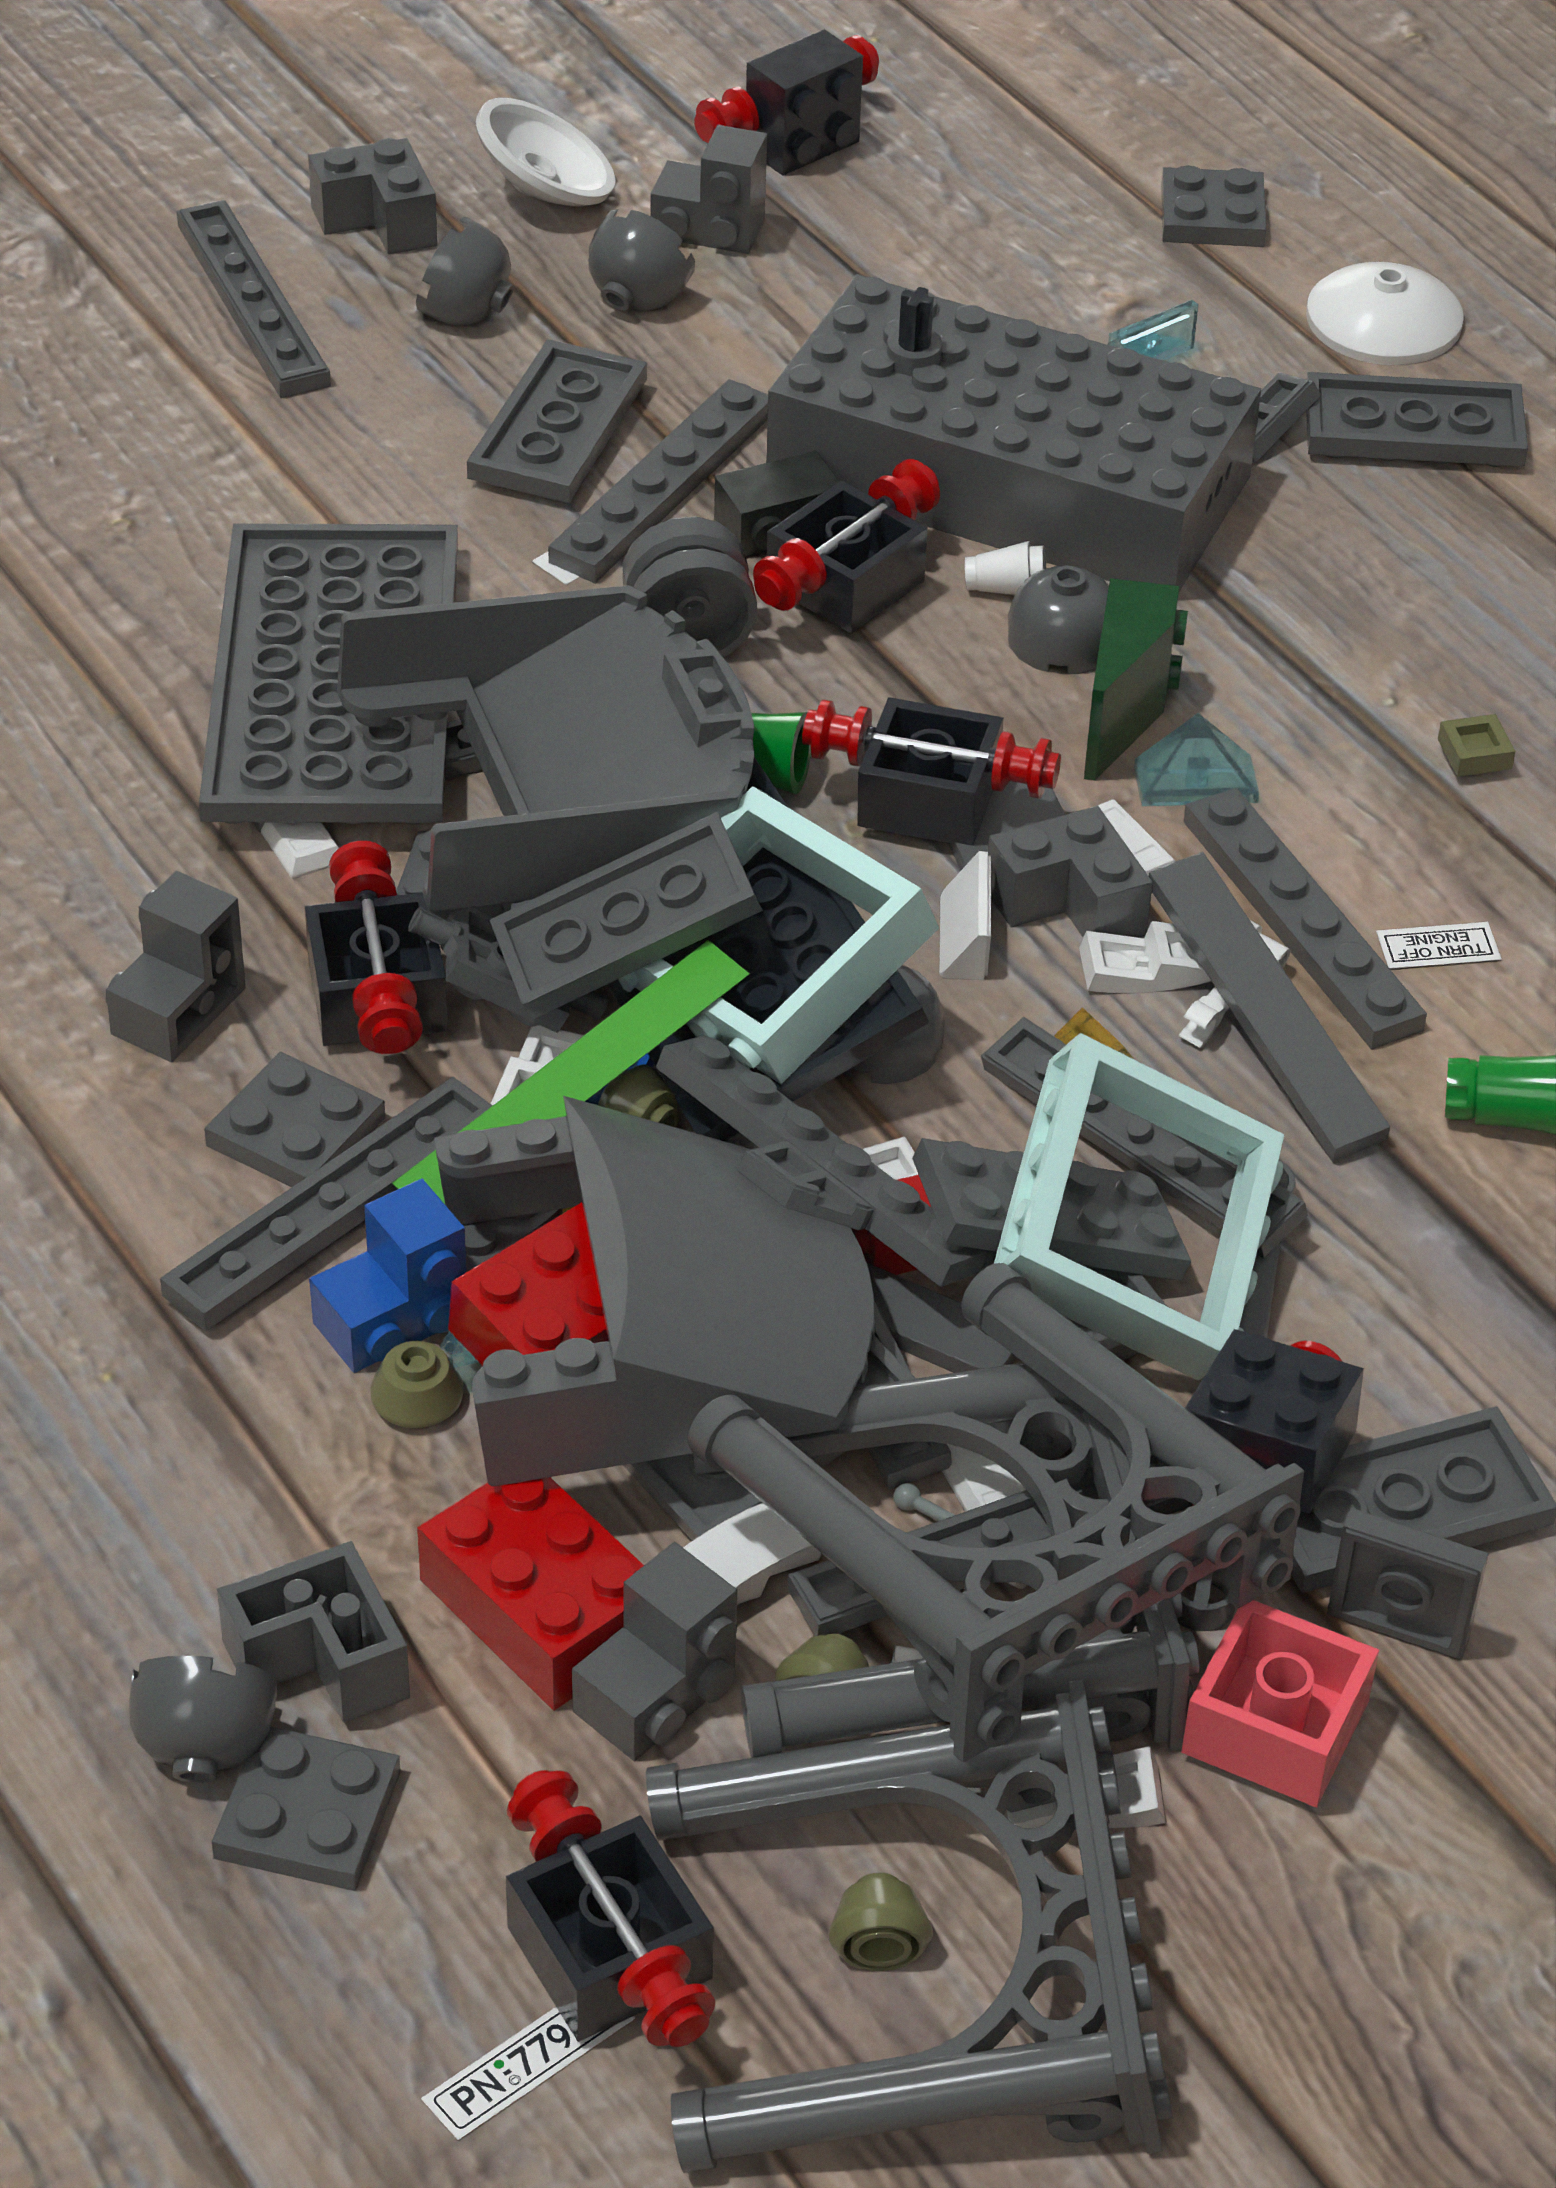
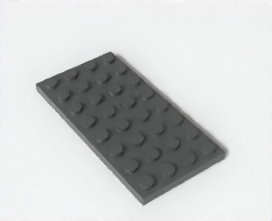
[199,523,458,824]

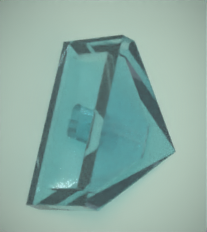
[1108,300,1199,361]
[1134,713,1259,807]

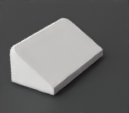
[939,851,991,980]

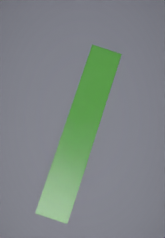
[392,940,750,1204]

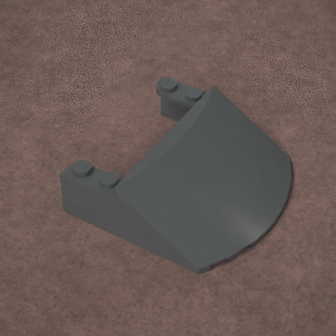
[337,585,754,912]
[434,1096,875,1486]

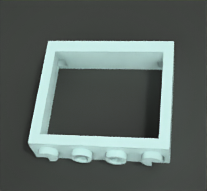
[618,786,939,1084]
[994,1033,1284,1381]

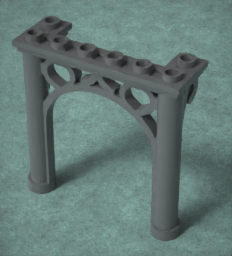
[688,1263,1304,1763]
[689,1331,1199,1758]
[646,1679,1173,2173]

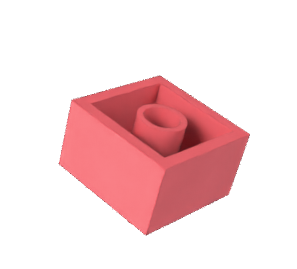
[1181,1600,1379,1808]

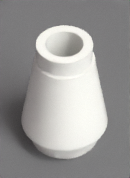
[965,541,1047,595]

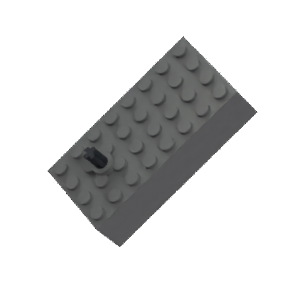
[766,274,1262,592]

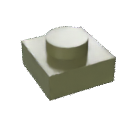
[1438,714,1516,777]

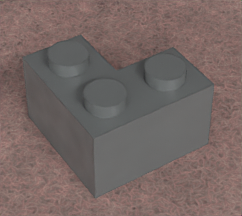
[650,125,767,254]
[308,138,438,254]
[988,806,1153,938]
[106,870,246,1063]
[217,1541,410,1723]
[572,1541,737,1762]

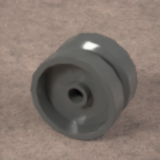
[623,516,757,657]

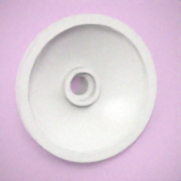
[476,98,615,207]
[1306,262,1464,365]

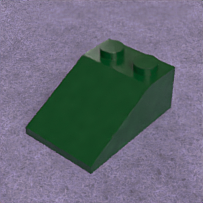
[1084,578,1188,781]

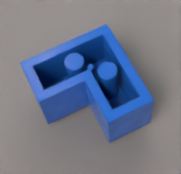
[309,1178,467,1373]

